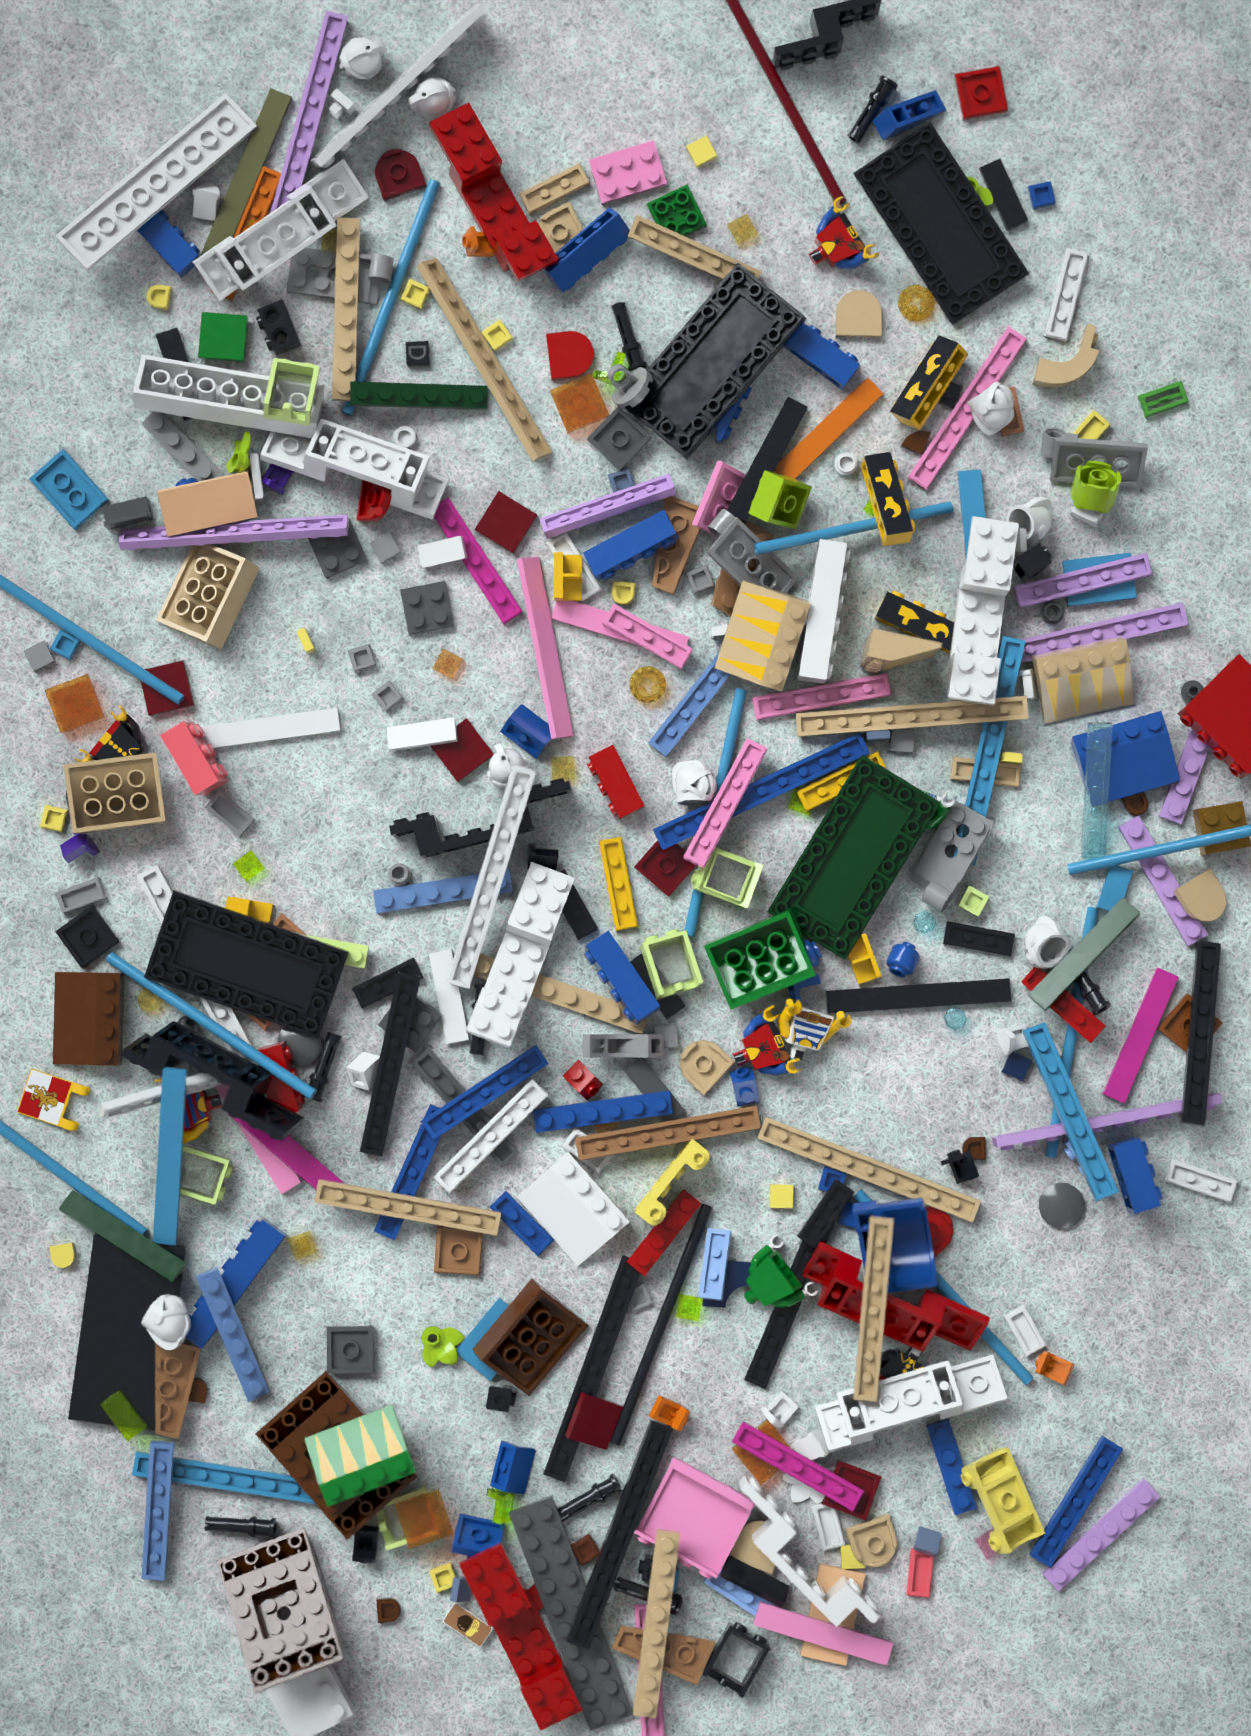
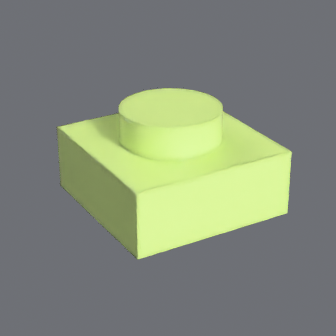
[957,886,989,917]

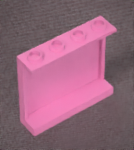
[634,1457,755,1579]

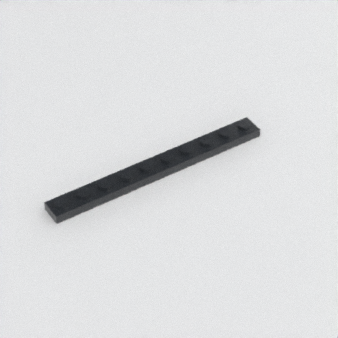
[543,1255,640,1482]
[566,1419,673,1650]

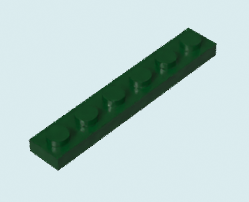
[350,381,488,410]

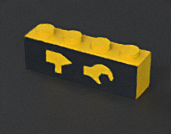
[890,335,968,431]
[860,452,915,547]
[874,590,954,654]

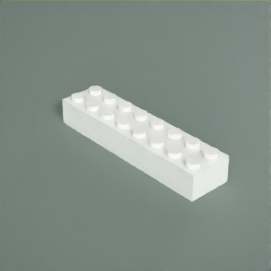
[133,354,324,438]

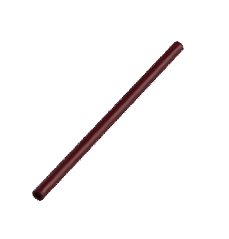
[726,0,847,205]

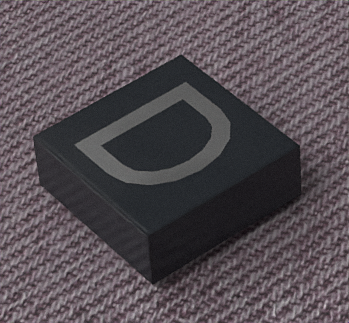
[405,341,430,366]

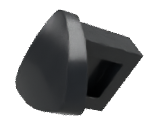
[527,843,559,871]

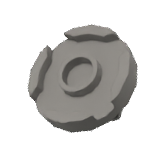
[608,364,653,410]

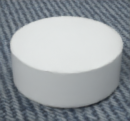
[393,426,417,449]

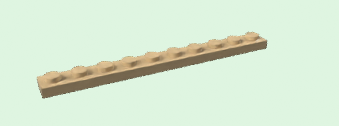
[417,258,552,461]
[796,696,1028,737]
[757,1116,981,1222]

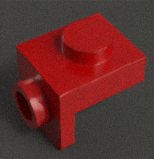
[562,1059,603,1100]

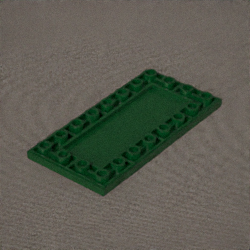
[767,754,942,960]

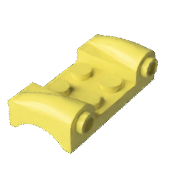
[634,1139,710,1225]
[960,1447,1045,1554]

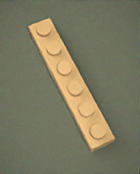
[627,215,762,280]

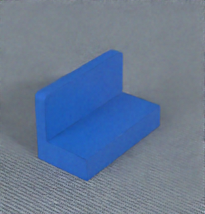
[500,704,551,759]
[490,1441,536,1494]

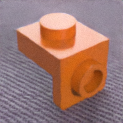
[462,226,494,257]
[1035,1351,1075,1385]
[649,1395,690,1432]

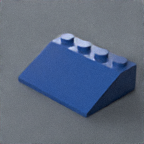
[1071,711,1180,807]

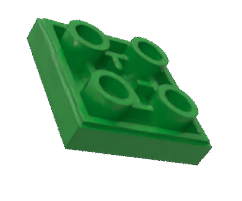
[646,184,707,236]
[198,312,248,362]

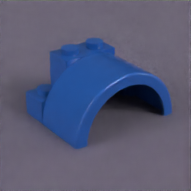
[853,1198,937,1293]

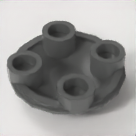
[277,1027,323,1066]
[1039,1182,1085,1228]

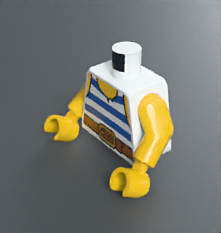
[777,999,852,1061]

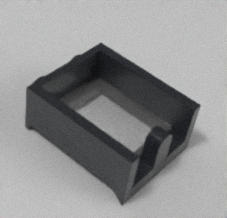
[702,1622,770,1698]

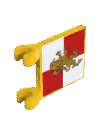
[17,1068,90,1131]

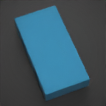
[1096,865,1133,911]

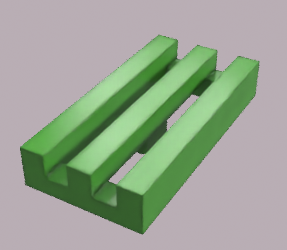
[1138,381,1189,418]

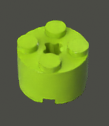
[1070,461,1122,513]

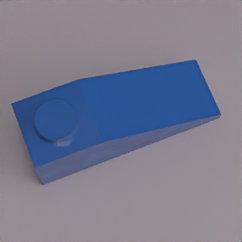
[873,90,946,140]

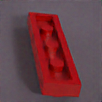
[1021,967,1106,1043]
[626,1189,702,1276]

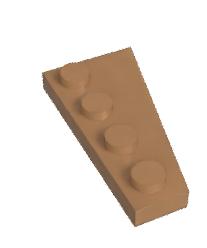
[652,496,701,595]
[155,1342,201,1439]
[612,1625,716,1685]

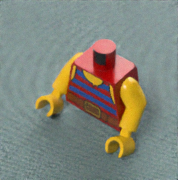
[154,1078,222,1144]

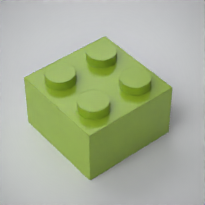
[748,470,812,529]

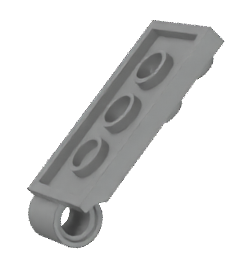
[286,248,394,305]
[1041,428,1148,488]
[707,509,799,593]
[910,801,995,912]

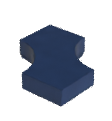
[702,1261,751,1308]

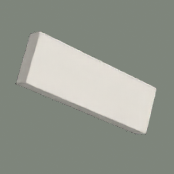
[547,532,602,602]
[387,718,458,751]
[1164,1159,1238,1203]

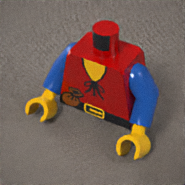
[809,196,880,269]
[733,1005,802,1076]

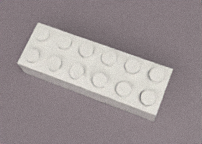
[797,539,850,684]

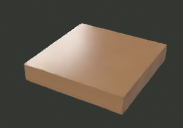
[434,1226,483,1276]

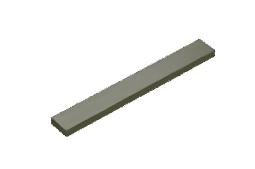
[201,88,292,255]

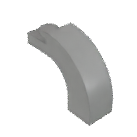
[582,1034,664,1058]

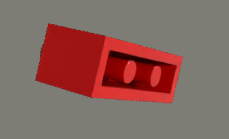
[587,745,645,819]
[257,1041,305,1112]

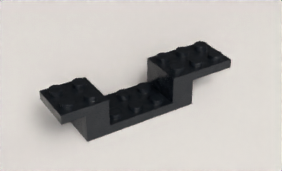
[389,778,572,858]
[122,1021,304,1141]

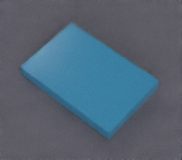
[29,449,109,530]
[1062,553,1137,607]
[456,1297,509,1381]

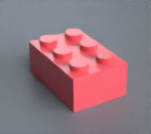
[160,721,229,796]

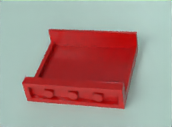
[1177,654,1251,779]

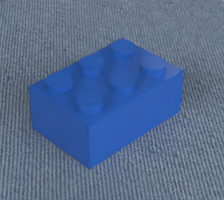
[1107,1137,1163,1214]

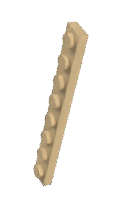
[332,218,360,401]
[473,954,648,1034]
[314,1179,501,1236]
[853,1216,894,1402]
[633,1529,680,1718]

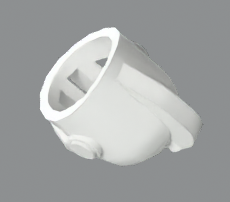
[339,37,386,80]
[408,77,457,120]
[967,381,1014,435]
[1006,497,1052,546]
[487,743,529,789]
[672,760,717,805]
[1024,916,1070,969]
[141,1294,191,1350]

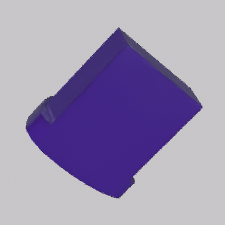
[261,463,294,495]
[60,833,100,864]

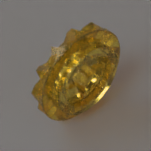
[898,284,935,321]
[629,666,666,703]

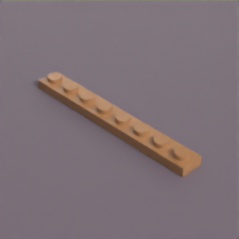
[575,1105,761,1161]

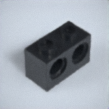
[256,299,302,356]
[1013,543,1052,583]

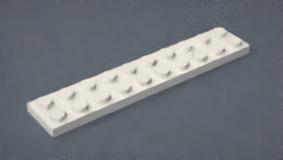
[309,3,487,168]
[55,93,257,272]

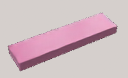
[602,604,693,670]

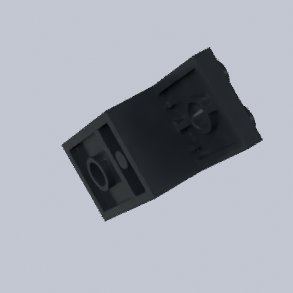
[773,0,881,70]

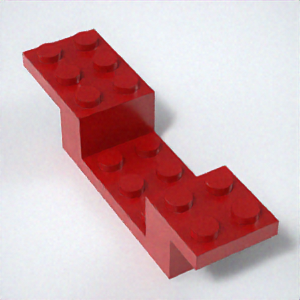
[428,103,558,282]
[802,1242,990,1352]
[459,1542,583,1731]

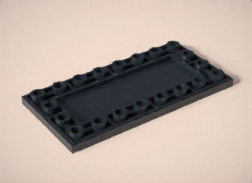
[853,121,1030,326]
[626,263,807,460]
[144,890,349,1038]
[68,1234,187,1431]

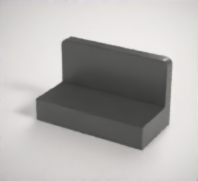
[102,496,153,530]

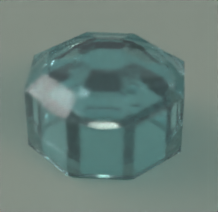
[912,911,936,934]
[943,1007,967,1030]

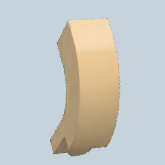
[1032,324,1100,388]

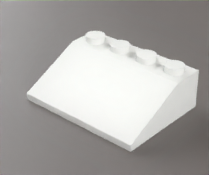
[517,1151,630,1266]
[265,1665,356,1736]

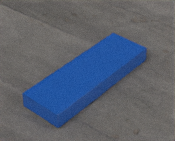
[490,1191,554,1256]

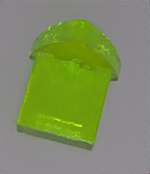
[592,351,626,385]
[486,1488,515,1524]

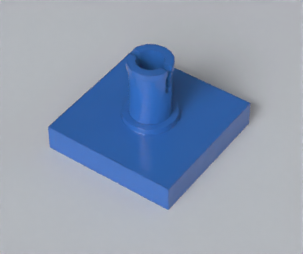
[451,1513,505,1558]

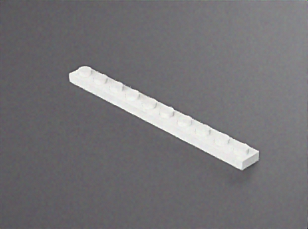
[447,764,536,989]
[137,865,258,1065]

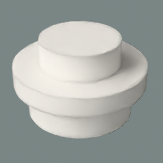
[834,453,858,476]

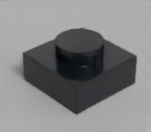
[938,382,963,408]

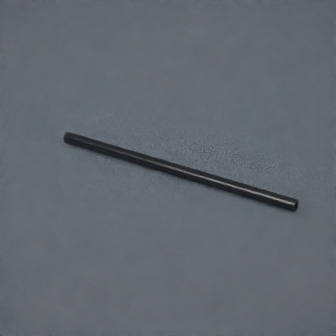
[610,1203,713,1446]

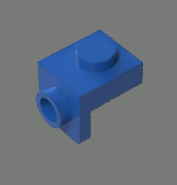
[788,974,821,1002]
[730,1067,760,1107]

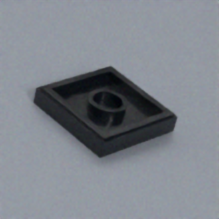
[55,905,120,969]

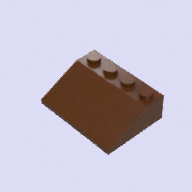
[53,972,124,1066]
[472,1278,588,1396]

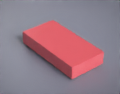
[906,1548,934,1598]

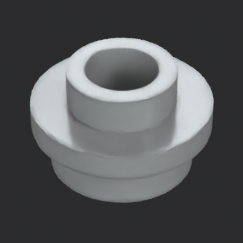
[388,863,411,886]

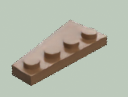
[711,521,774,616]

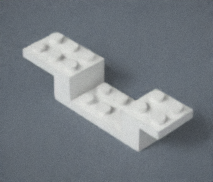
[193,158,369,301]
[260,419,449,520]
[946,516,1019,705]
[466,862,575,1048]
[816,1355,1007,1453]
[739,1475,880,1627]

